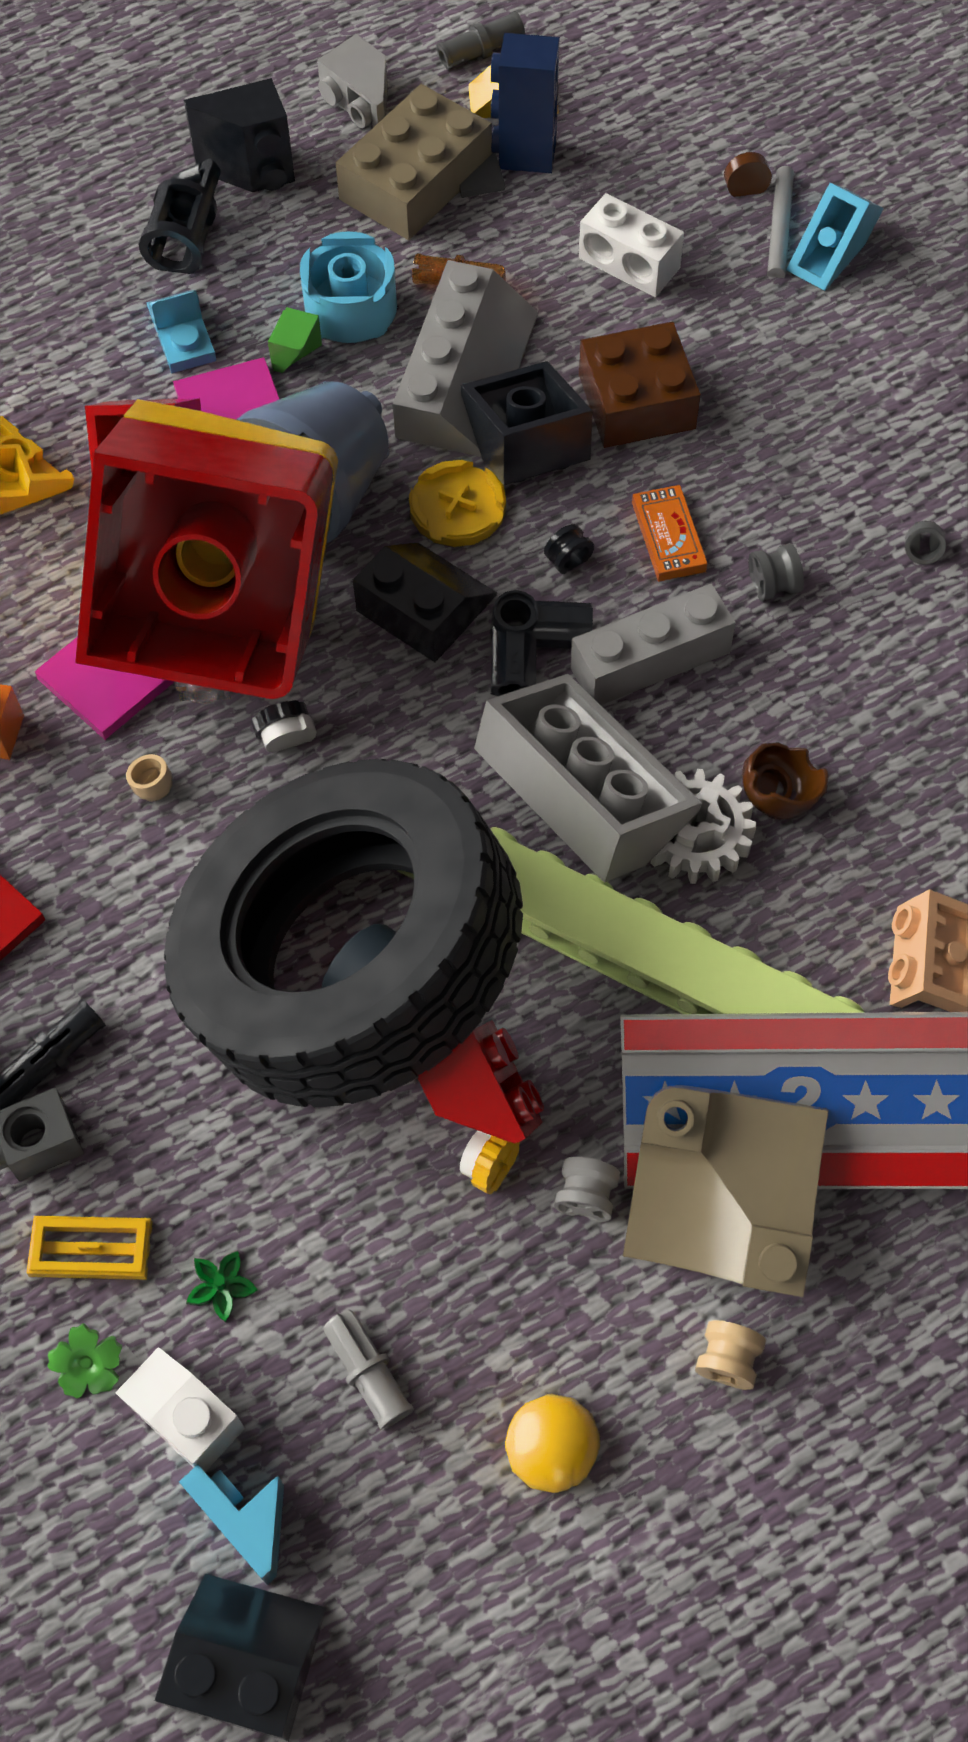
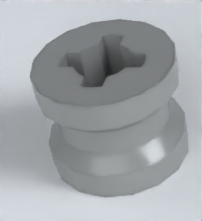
[554,1157,620,1222]

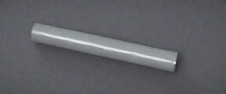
[767,166,794,278]

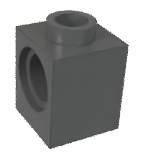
[0,1087,84,1181]

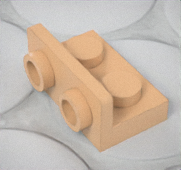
[888,889,968,1012]

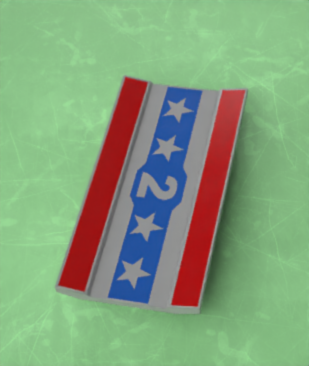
[620,1012,968,1189]

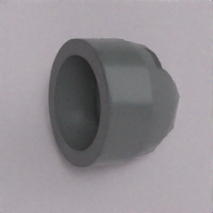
[905,520,946,565]

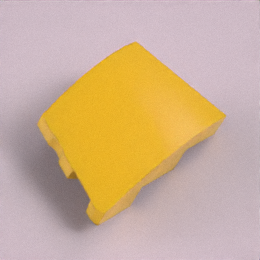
[0,416,74,515]

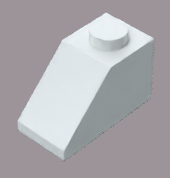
[116,1347,245,1472]

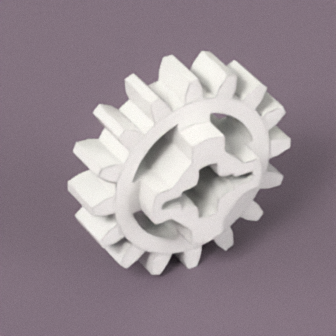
[651,769,756,884]

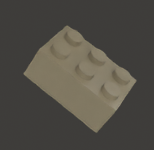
[335,84,492,240]

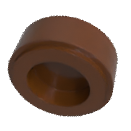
[724,152,772,197]

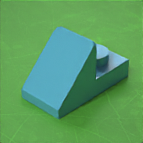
[146,290,217,374]
[179,1464,284,1585]

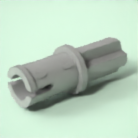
[324,1310,414,1431]

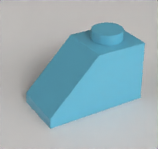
[786,183,884,291]

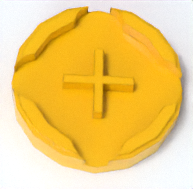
[409,460,506,547]

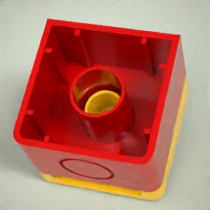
[75,399,338,699]

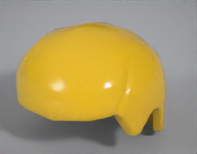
[505,1394,600,1493]

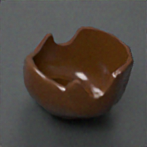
[742,742,829,820]

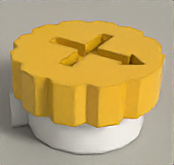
[460,1130,520,1194]

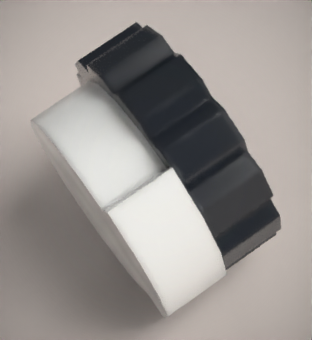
[251,700,317,752]

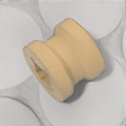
[695,1320,766,1390]

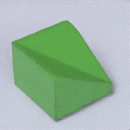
[268,307,322,373]

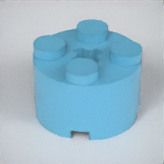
[300,231,397,343]

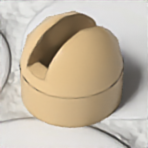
[126,754,172,802]

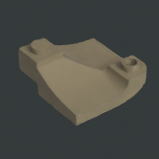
[623,1085,828,1297]

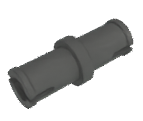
[436,11,525,71]

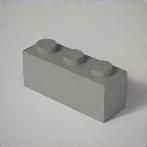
[571,583,736,705]

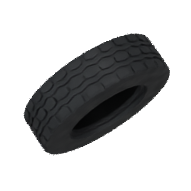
[164,759,523,1108]

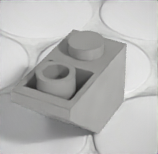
[317,34,388,128]

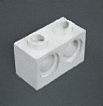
[579,193,684,297]

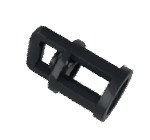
[138,159,221,274]

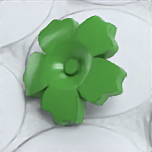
[48,1323,122,1399]

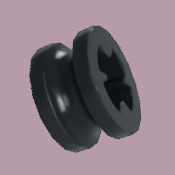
[544,524,594,574]

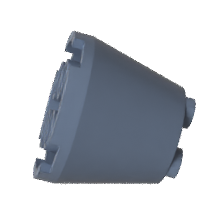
[236,381,389,544]

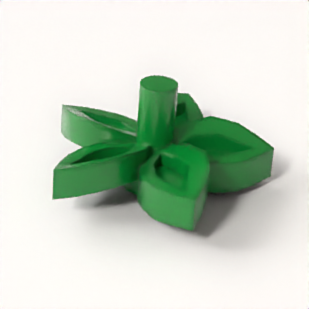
[186,1251,258,1323]

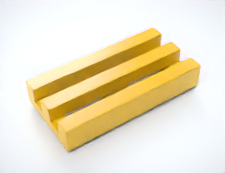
[27,1216,153,1280]

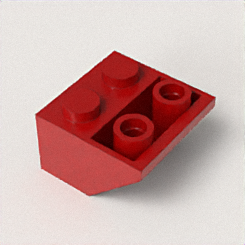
[418,1020,544,1144]

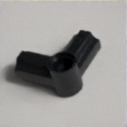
[490,590,593,696]

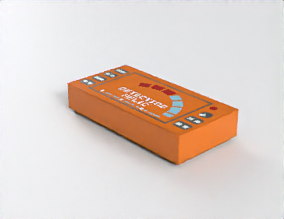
[632,485,707,582]

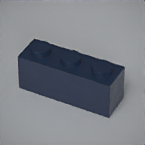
[491,33,560,174]

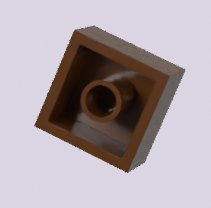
[579,321,701,448]

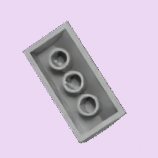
[393,260,538,457]
[474,674,702,883]

